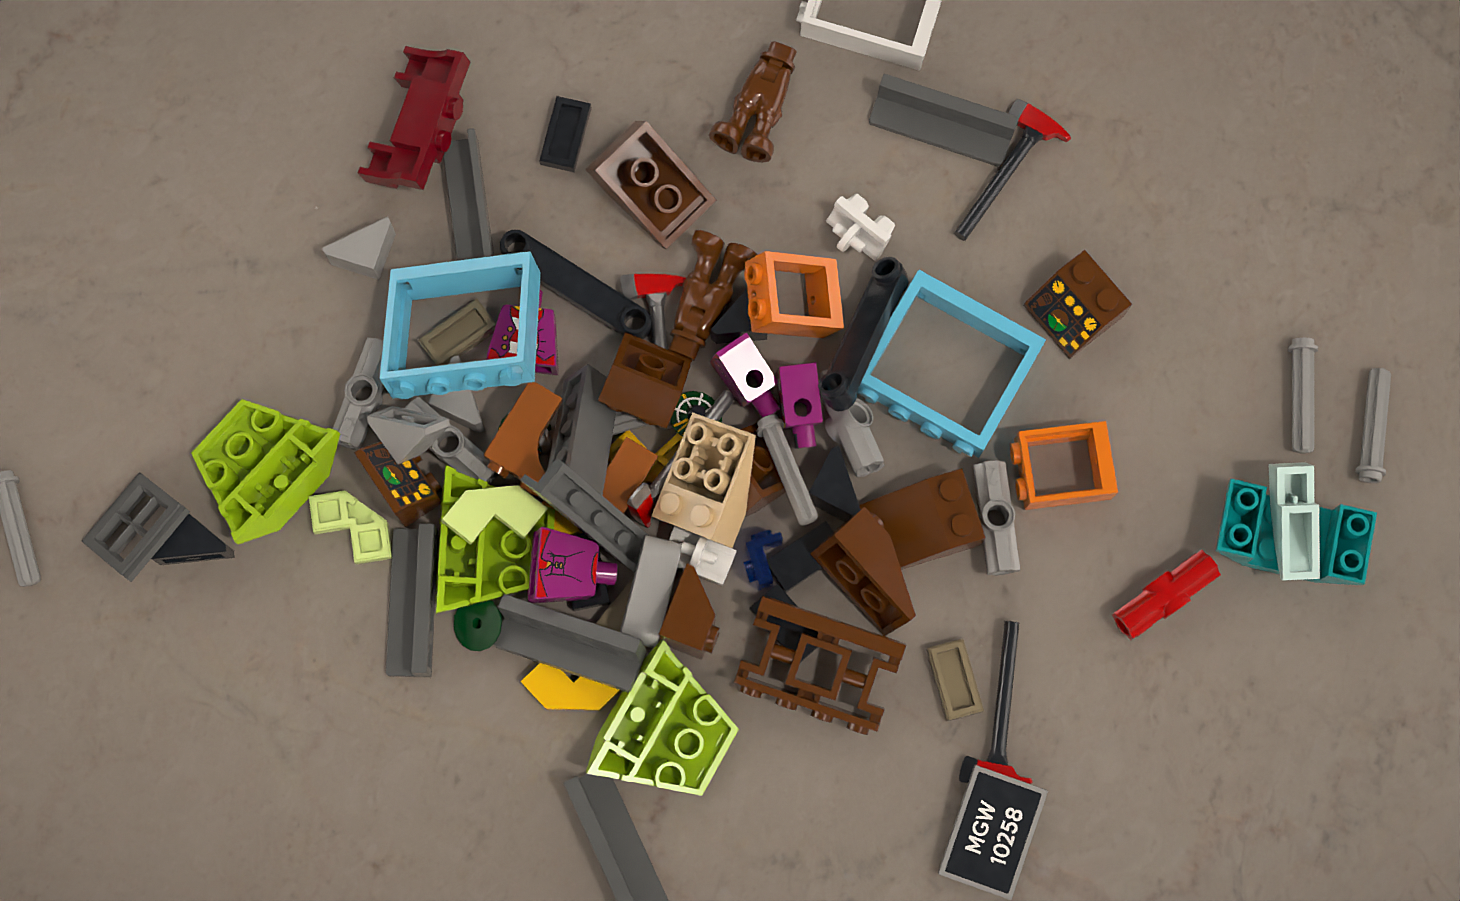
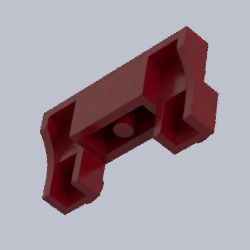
[357,46,471,190]

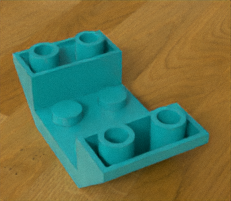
[1216,479,1377,585]

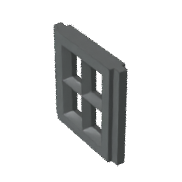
[82,472,190,582]

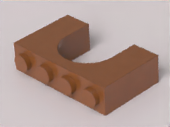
[483,382,658,514]

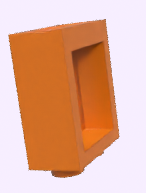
[744,251,844,338]
[1010,421,1118,510]

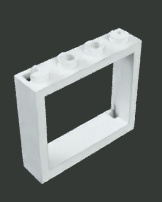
[796,0,942,71]

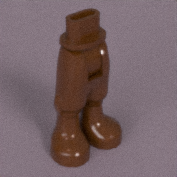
[709,41,797,163]
[668,230,757,361]

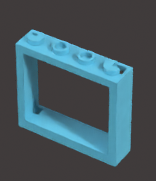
[380,251,541,399]
[857,270,1046,458]

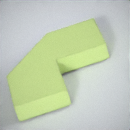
[441,485,548,545]
[309,491,392,564]

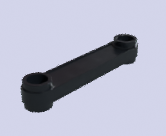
[500,230,652,339]
[818,257,909,412]

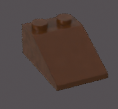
[585,121,717,249]
[859,468,986,570]
[810,507,916,636]

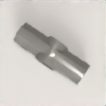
[333,337,384,450]
[818,370,885,477]
[404,396,498,485]
[973,460,1020,576]

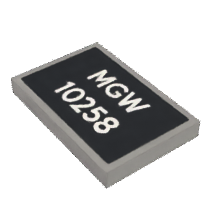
[938,765,1048,900]

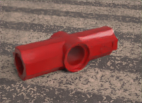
[1112,550,1221,640]

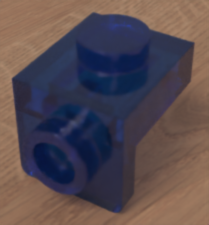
[743,530,783,591]

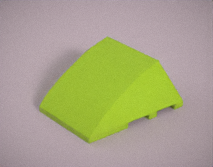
[191,399,340,545]
[435,465,555,614]
[586,639,739,796]

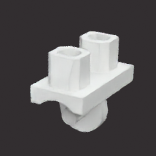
[826,194,895,261]
[669,526,737,586]

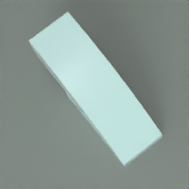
[1269,462,1320,580]

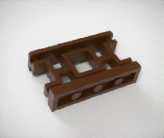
[734,595,906,735]

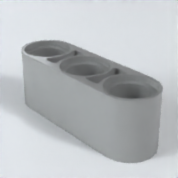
[620,535,682,648]

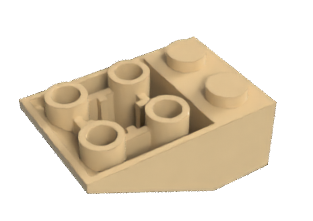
[652,412,756,548]

